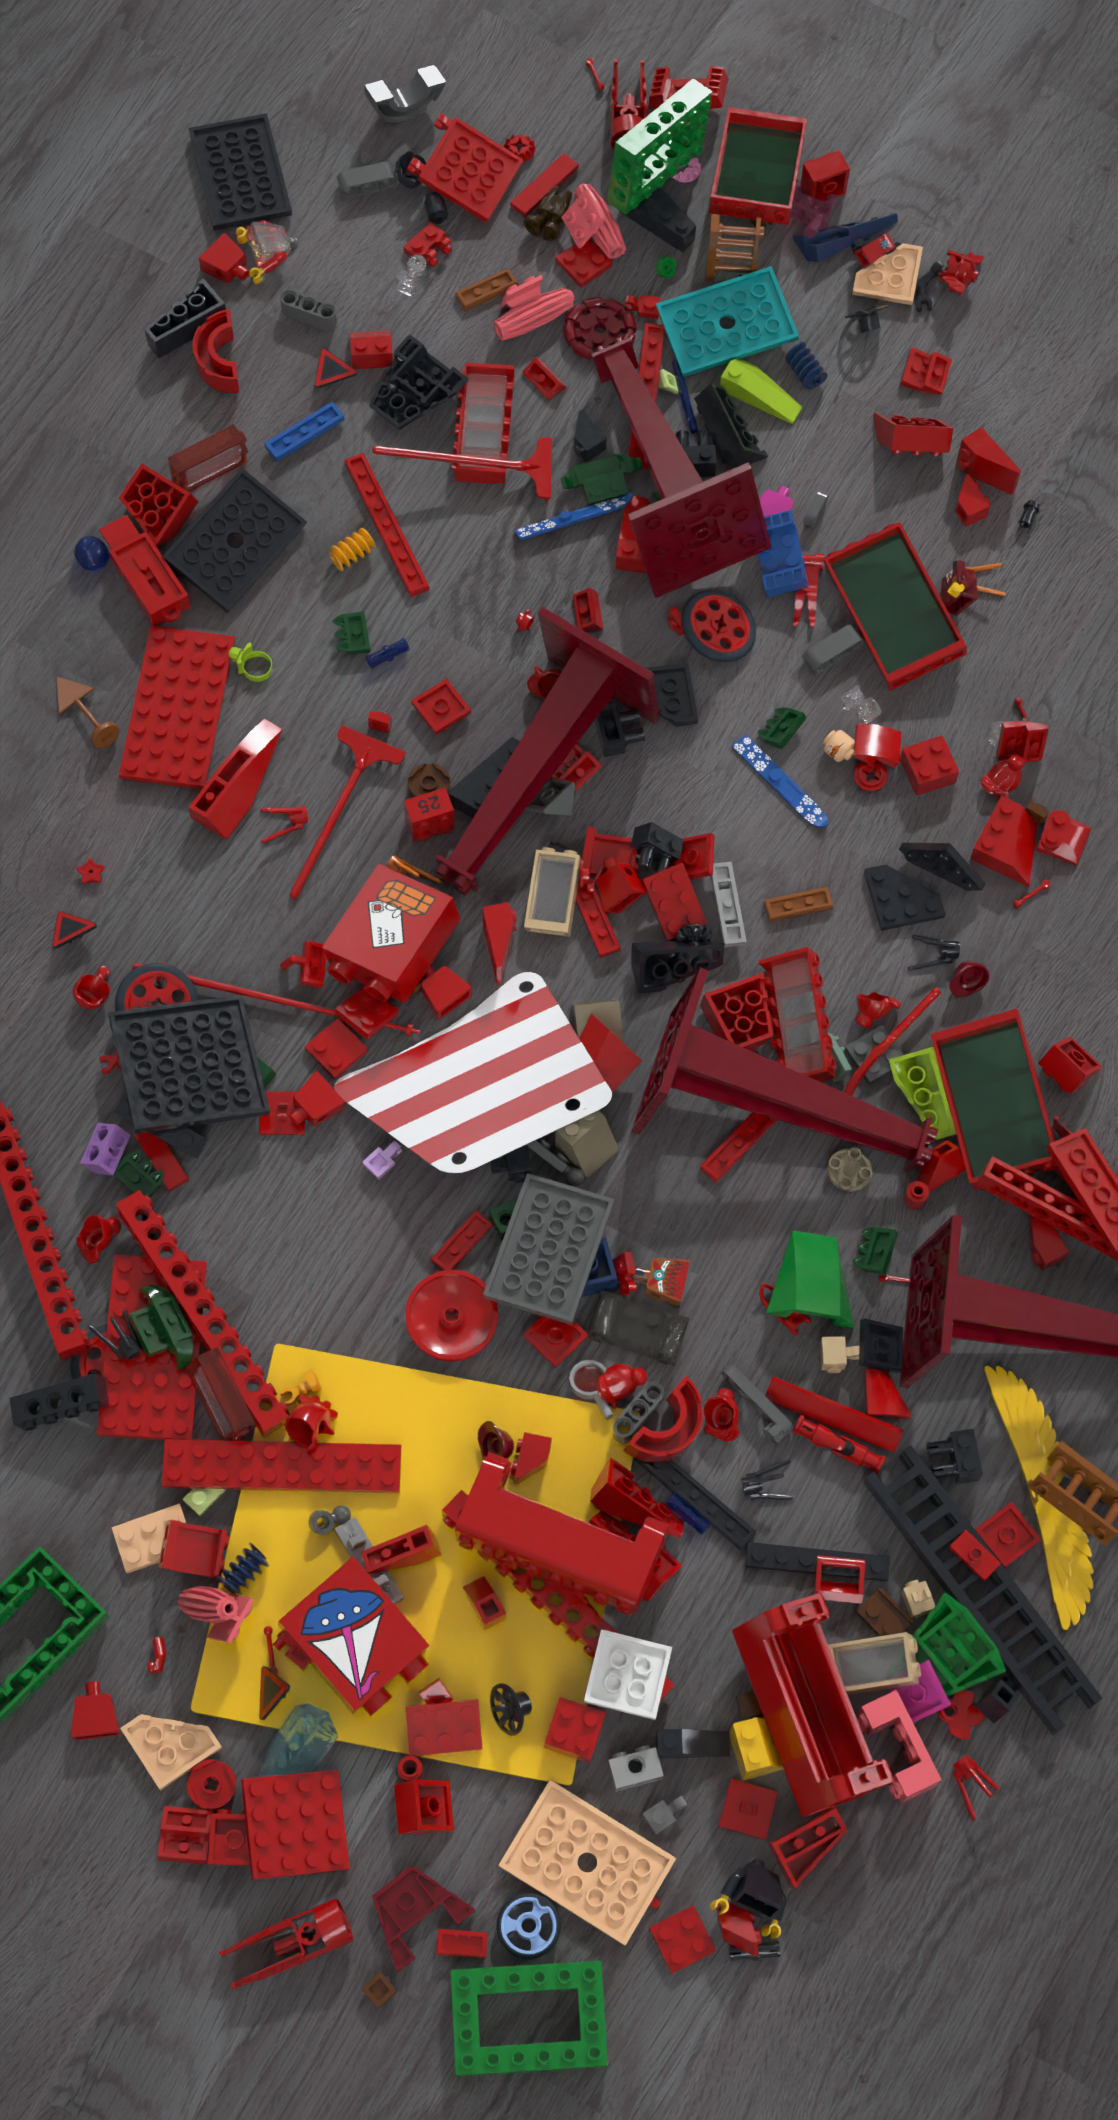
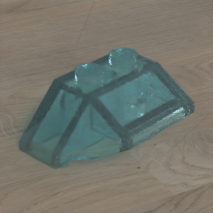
[259,1703,338,1777]

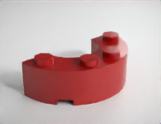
[193,309,239,393]
[623,1376,704,1462]

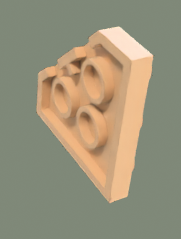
[852,243,923,305]
[120,1714,222,1791]

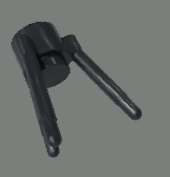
[908,935,960,970]
[88,1310,142,1361]
[741,1459,793,1500]

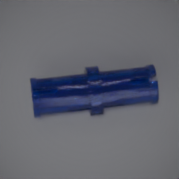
[366,638,410,669]
[665,1493,711,1535]

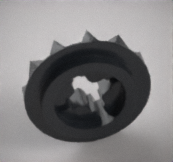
[676,924,712,942]

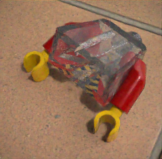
[236,220,298,284]

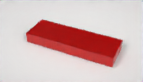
[134,1132,189,1192]
[431,1210,493,1271]

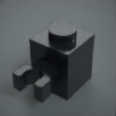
[491,1145,532,1183]
[976,1676,1019,1723]

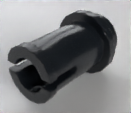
[1018,500,1040,528]

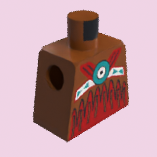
[634,1258,690,1308]

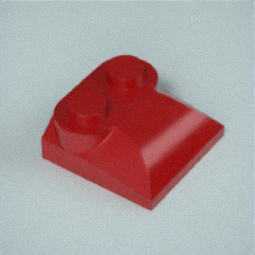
[1036,810,1091,866]

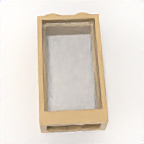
[524,847,582,937]
[828,1632,921,1695]

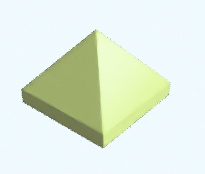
[659,369,679,394]

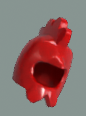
[285,1394,338,1451]

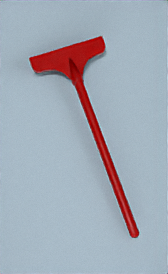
[372,437,552,504]
[289,725,406,899]

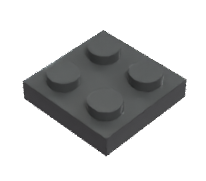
[845,1025,903,1085]

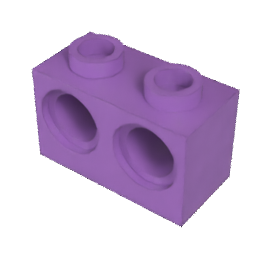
[80,1123,131,1175]

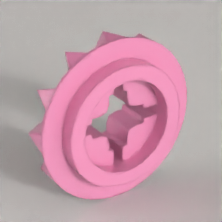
[673,158,701,183]

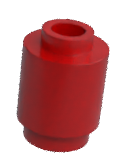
[904,1181,929,1210]
[398,1756,423,1782]

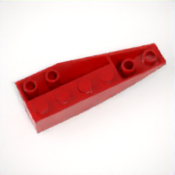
[188,719,282,840]

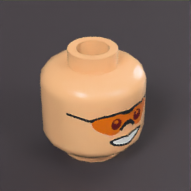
[823,730,855,762]

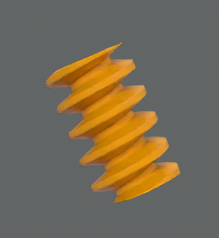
[329,528,376,572]

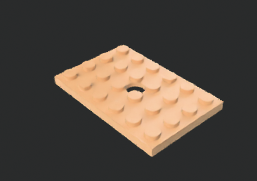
[498,1780,676,1946]

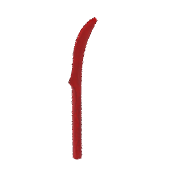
[844,987,941,1096]

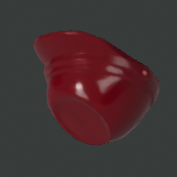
[949,960,990,997]
[478,1421,514,1459]

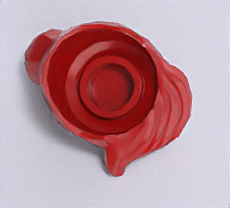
[527,666,563,699]
[981,755,1025,799]
[855,992,902,1028]
[76,1214,121,1264]
[597,1364,648,1409]
[704,1388,740,1442]

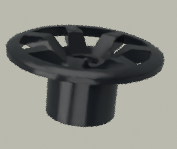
[845,305,888,333]
[490,1683,532,1736]

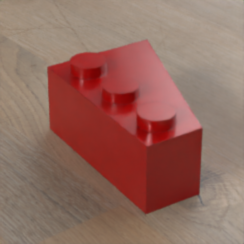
[767,1808,848,1889]

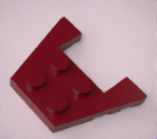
[372,1865,475,1972]

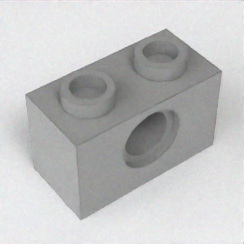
[608,1745,664,1792]

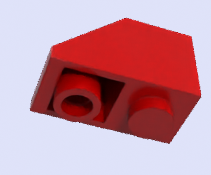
[955,474,990,527]
[917,1140,966,1191]
[511,1432,552,1484]
[463,1576,506,1630]
[716,1902,762,1956]

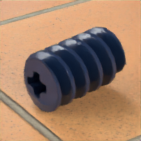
[786,342,828,389]
[216,1543,269,1596]

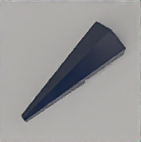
[793,213,898,262]

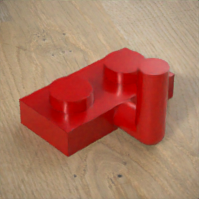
[280,940,326,989]

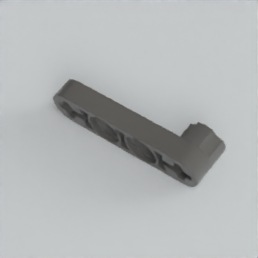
[721,1364,794,1445]

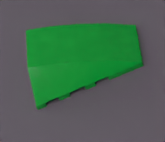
[765,1230,854,1329]
[888,1592,1006,1697]

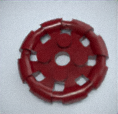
[563,297,637,360]

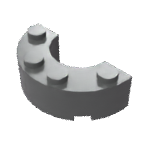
[364,65,446,123]

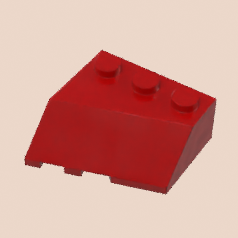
[873,412,953,456]
[119,463,199,547]
[970,796,1038,887]
[700,972,773,1052]
[579,1014,642,1093]

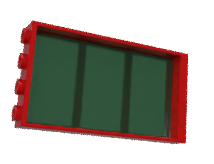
[709,107,807,225]
[823,522,967,691]
[931,1008,1057,1190]

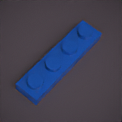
[264,401,345,462]

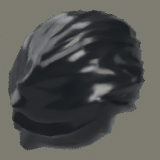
[395,150,426,188]

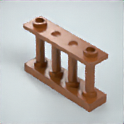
[705,214,764,281]
[1028,1441,1118,1546]

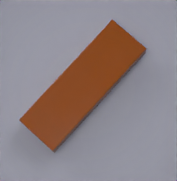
[455,268,518,311]
[764,887,833,922]

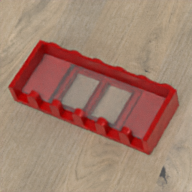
[452,362,515,484]
[758,947,836,1082]

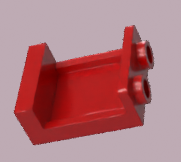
[582,826,641,877]
[158,1520,229,1578]

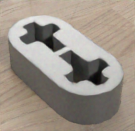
[803,490,829,528]

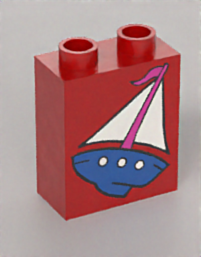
[278,1556,430,1716]

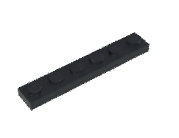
[745,1542,890,1582]

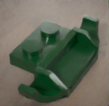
[560,454,643,505]
[128,1285,193,1370]

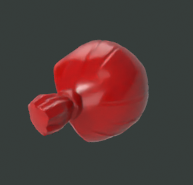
[72,965,111,1010]

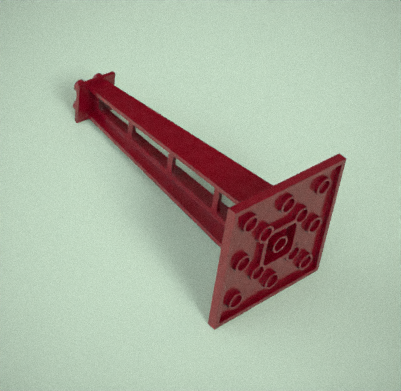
[592,338,772,598]
[435,606,659,896]
[631,968,938,1172]
[899,1215,1118,1388]

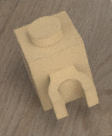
[820,1337,859,1373]
[901,1580,935,1619]

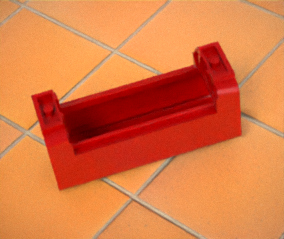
[455,1452,669,1615]
[731,1593,895,1818]

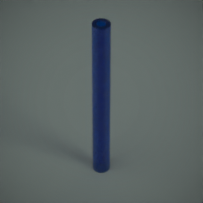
[672,360,698,434]

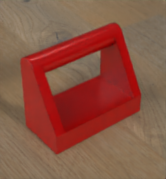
[813,1555,865,1604]

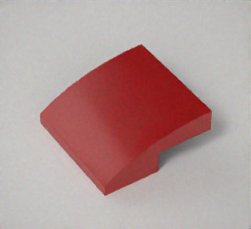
[900,347,952,395]
[996,721,1049,762]
[853,724,902,768]
[551,744,602,792]
[157,1806,213,1864]

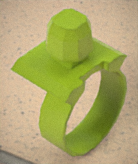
[228,642,273,682]

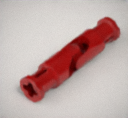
[792,1415,886,1475]

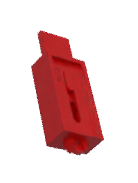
[99,515,190,626]

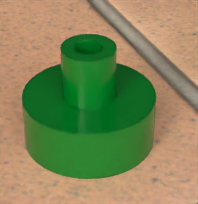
[655,257,677,278]

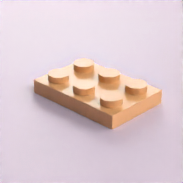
[112,1503,186,1574]

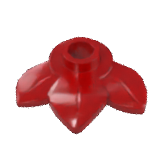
[937,1690,985,1740]

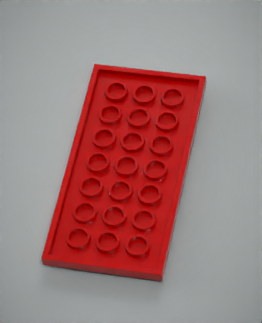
[119,625,235,790]
[97,1255,207,1441]

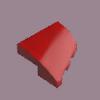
[864,1369,911,1419]

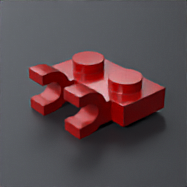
[403,222,452,267]

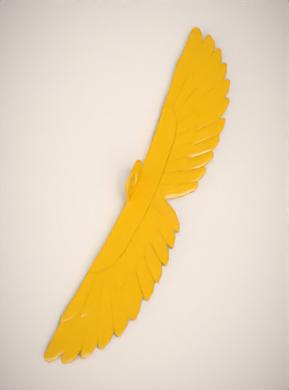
[984,1366,1094,1631]

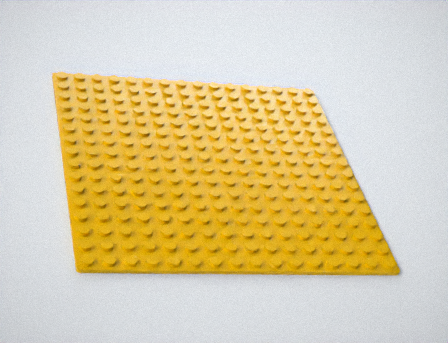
[191,1344,641,1786]

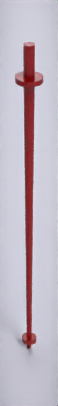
[132,962,420,1037]

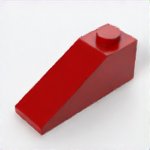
[1028,1213,1069,1271]
[361,1525,441,1574]

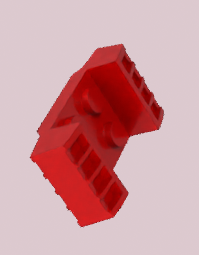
[649,66,729,109]

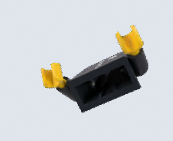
[710,1859,787,1939]

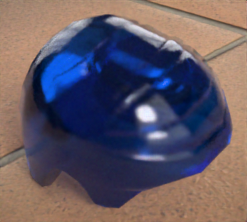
[74,536,109,571]

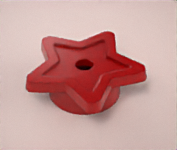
[76,858,105,884]
[580,860,590,889]

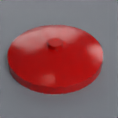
[405,1270,498,1362]

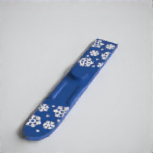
[514,492,633,541]
[731,734,828,828]

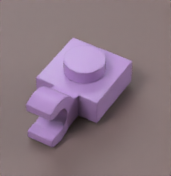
[362,1141,402,1180]

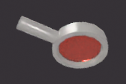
[569,1360,614,1420]

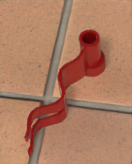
[793,553,824,628]

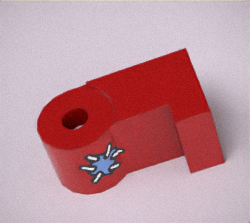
[854,233,896,268]

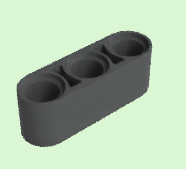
[337,161,398,198]
[280,289,337,330]
[802,624,865,674]
[613,1382,664,1443]

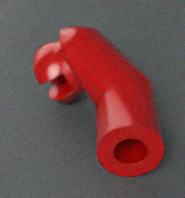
[147,1637,167,1674]

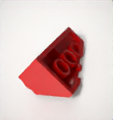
[589,1510,683,1602]

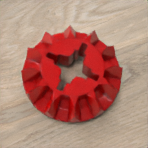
[504,133,535,162]
[853,761,888,793]

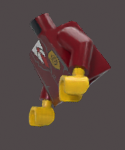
[920,560,978,616]

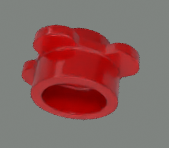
[516,609,535,632]

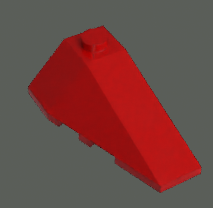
[615,496,649,574]
[590,1457,684,1538]

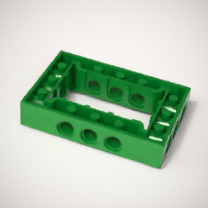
[607,79,712,215]
[0,1546,110,1723]
[451,1961,608,2077]

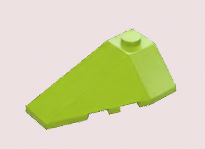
[720,359,802,424]
[889,1047,957,1140]

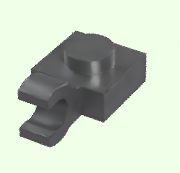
[643,1796,687,1835]

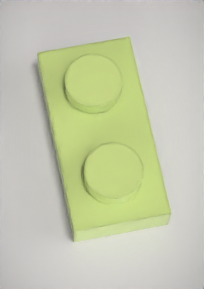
[183,1488,227,1516]

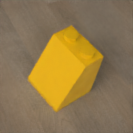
[729,1717,784,1781]

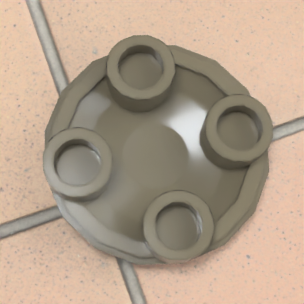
[827,1147,873,1192]

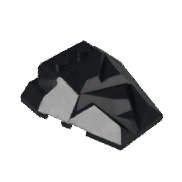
[369,334,469,430]

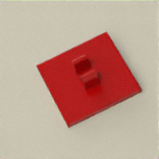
[259,1091,305,1135]
[718,1778,778,1840]

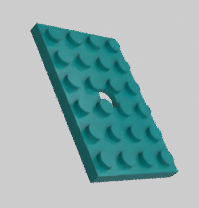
[656,266,799,377]

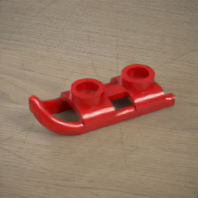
[759,1283,811,1336]

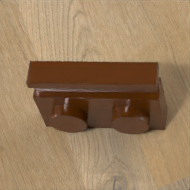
[855,1587,915,1647]

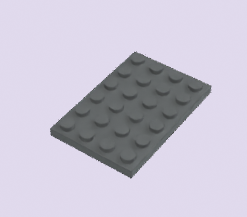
[483,1173,615,1325]

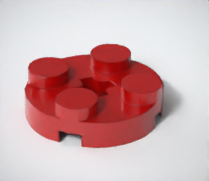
[187,1759,237,1810]

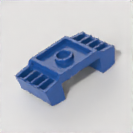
[759,510,809,598]

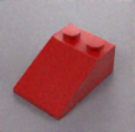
[956,427,1021,495]
[482,902,517,985]

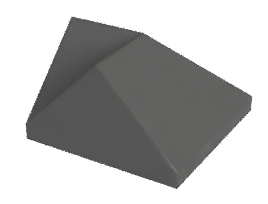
[526,777,575,816]

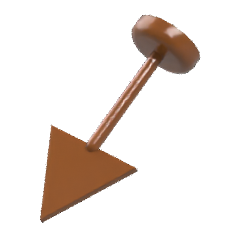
[57,677,120,748]

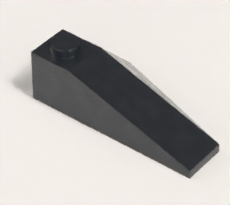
[631,941,724,994]

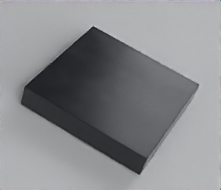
[859,1318,903,1373]

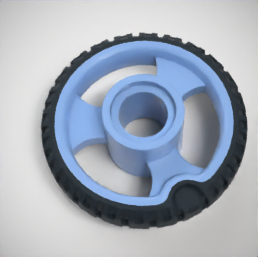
[496,1893,561,1960]

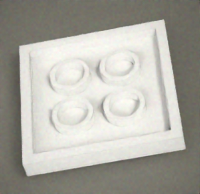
[584,1629,672,1720]

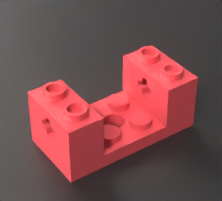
[857,1690,941,1804]

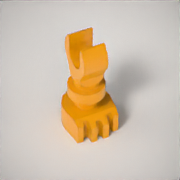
[280,1369,322,1405]

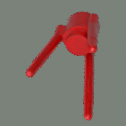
[260,805,308,843]
[952,1755,999,1820]

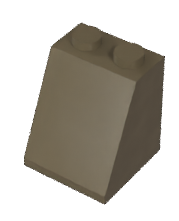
[571,999,624,1043]
[555,1108,619,1179]

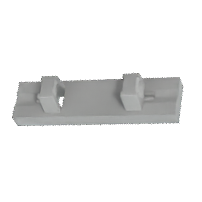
[711,862,747,948]
[335,1517,404,1604]

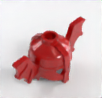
[938,249,984,296]

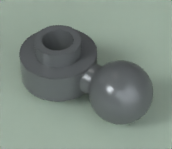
[308,1505,351,1535]

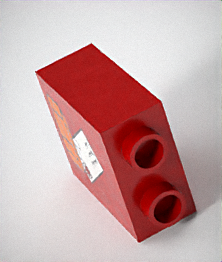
[322,864,461,1003]

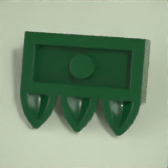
[332,611,371,655]
[758,707,807,749]
[113,1150,164,1198]
[853,1227,898,1275]

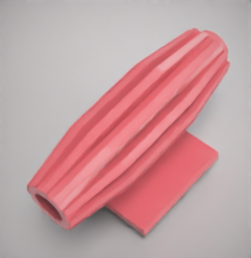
[562,183,626,259]
[493,275,575,341]
[177,1586,254,1643]

